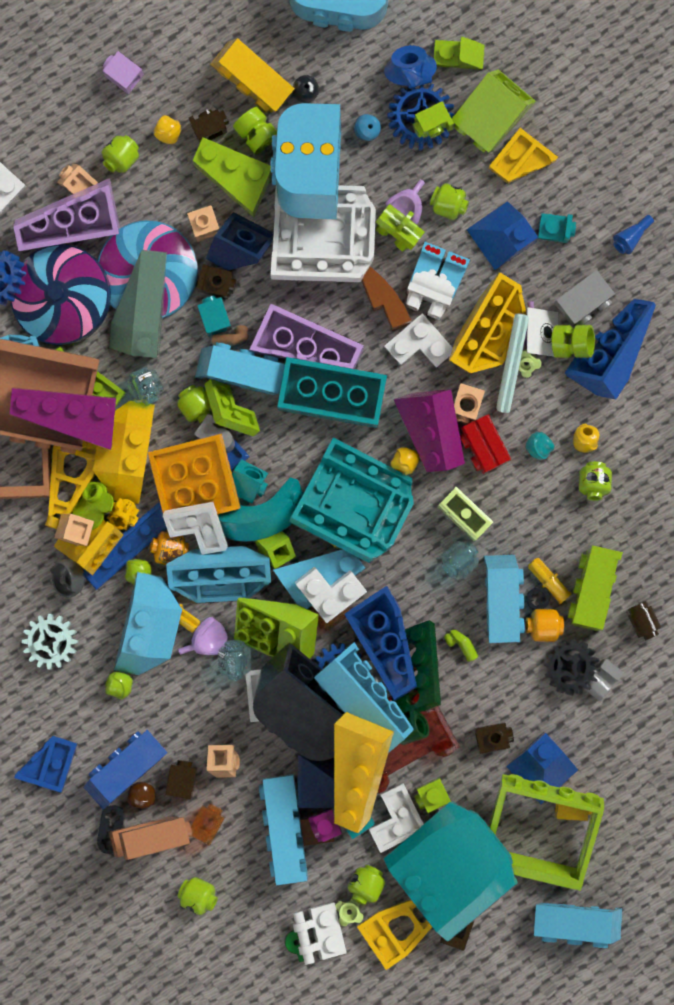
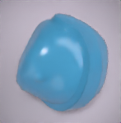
[354,114,381,141]

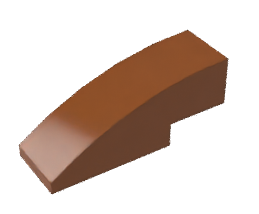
[361,267,412,331]

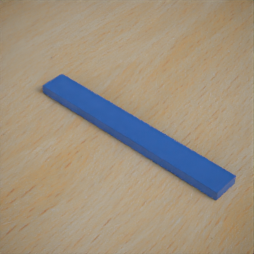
[82,439,250,590]

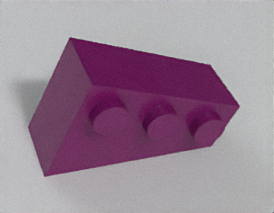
[393,389,465,472]

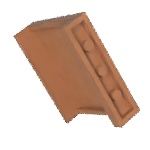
[0,339,99,454]

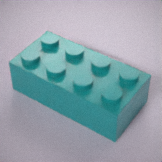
[277,357,387,428]

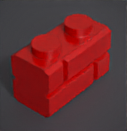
[460,414,511,475]

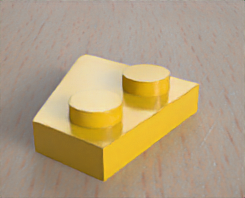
[488,128,558,184]

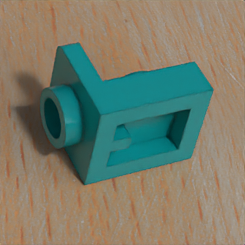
[538,213,576,243]

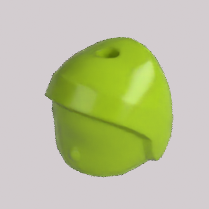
[124,559,152,585]
[105,672,133,700]

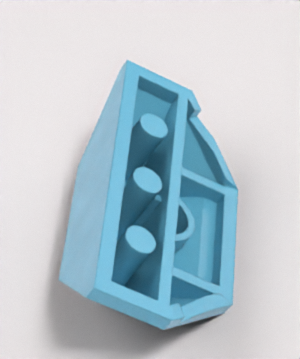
[166,546,271,603]
[114,572,182,675]

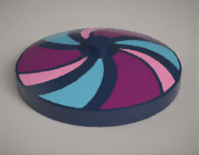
[11,244,111,346]

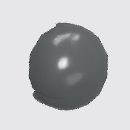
[50,559,85,598]

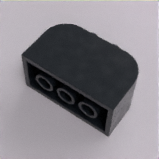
[253,642,345,761]

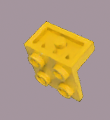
[54,520,123,575]

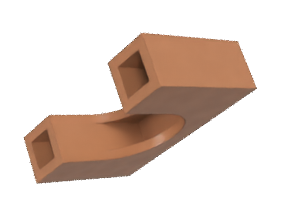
[109,816,192,860]

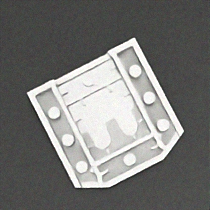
[271,185,376,282]

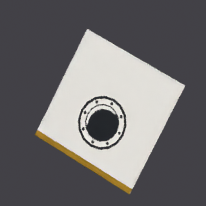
[527,307,558,357]

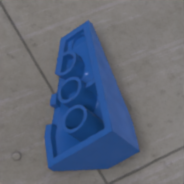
[565,299,656,400]
[344,586,417,701]

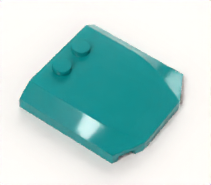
[289,437,414,563]
[384,801,518,941]

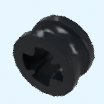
[526,587,550,610]

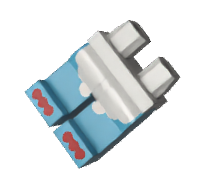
[406,242,470,320]

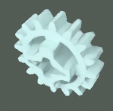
[22,614,78,669]

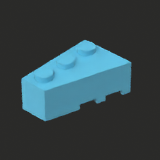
[195,342,285,395]
[273,549,365,609]
[484,555,525,643]
[534,903,622,948]

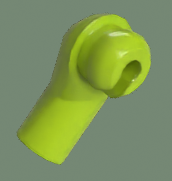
[444,630,478,662]

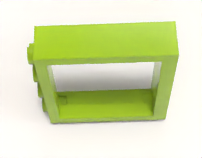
[489,774,604,891]

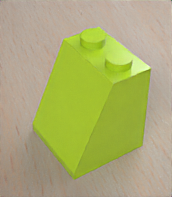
[452,69,536,152]

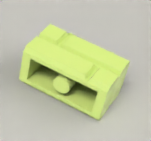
[438,487,493,542]

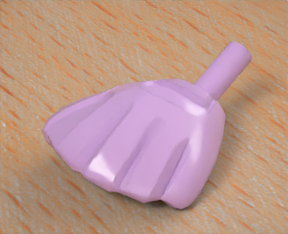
[385,179,425,225]
[178,617,228,655]

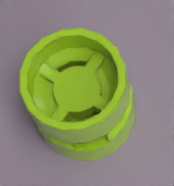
[233,107,277,155]
[552,325,595,358]

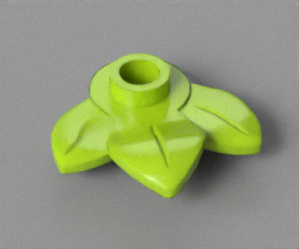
[73,482,114,530]

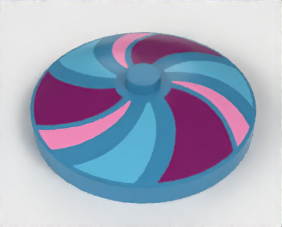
[98,220,198,319]

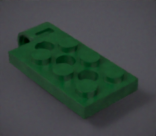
[391,620,441,745]

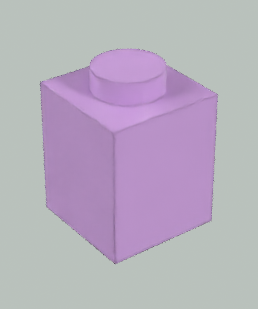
[103,51,144,94]

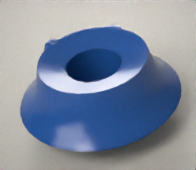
[384,45,437,89]

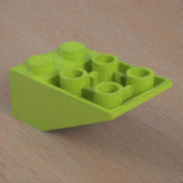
[234,597,319,659]

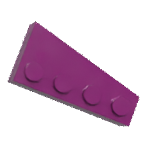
[9,388,116,450]

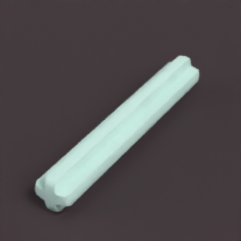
[496,313,529,413]

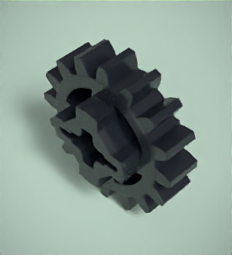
[544,639,600,696]

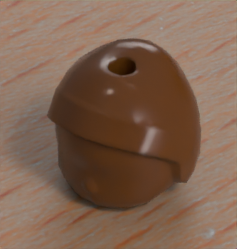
[127,782,155,808]

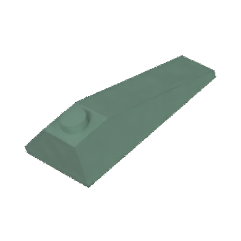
[109,250,167,358]

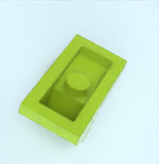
[434,37,485,70]

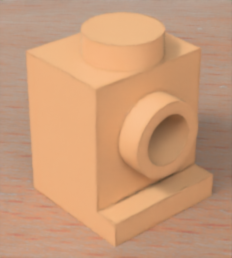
[207,745,240,778]

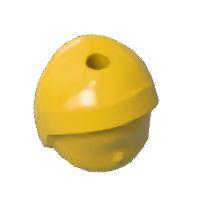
[154,115,181,144]
[573,424,600,453]
[390,447,419,475]

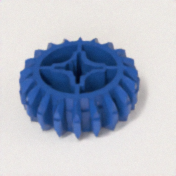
[387,83,455,151]

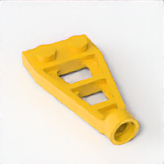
[45,440,97,529]
[357,899,432,970]

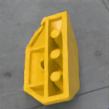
[448,272,527,373]
[93,401,155,504]

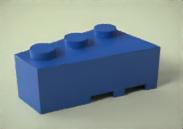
[83,730,168,810]

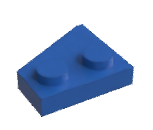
[14,736,78,793]

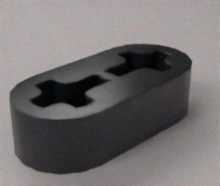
[97,805,125,854]

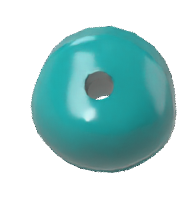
[525,432,555,460]

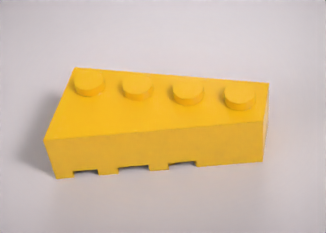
[334,712,394,833]

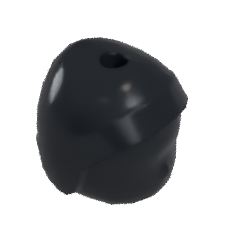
[292,75,319,103]

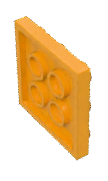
[148,434,240,514]

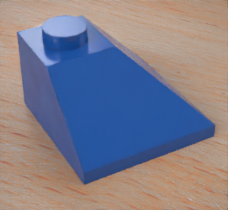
[466,201,538,270]
[506,732,578,804]

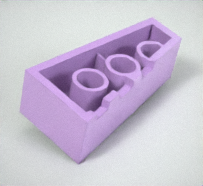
[13,178,120,251]
[249,304,364,369]

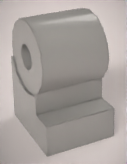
[194,414,235,454]
[583,659,624,701]

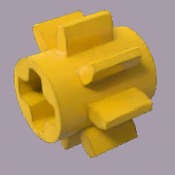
[107,498,139,530]

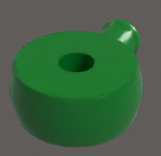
[284,930,304,962]

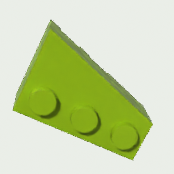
[193,138,272,218]
[567,545,623,632]

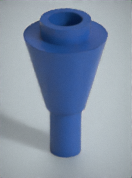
[613,215,654,254]

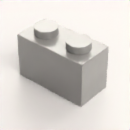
[554,270,615,327]

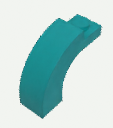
[218,477,303,541]

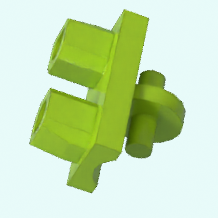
[375,204,425,252]

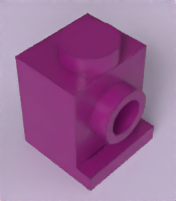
[308,808,342,842]

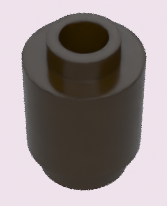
[628,601,662,641]

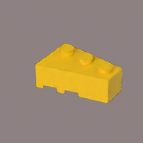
[210,38,295,113]

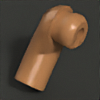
[212,325,249,347]

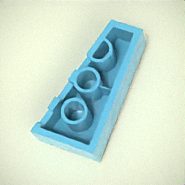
[314,642,414,753]
[259,774,308,885]

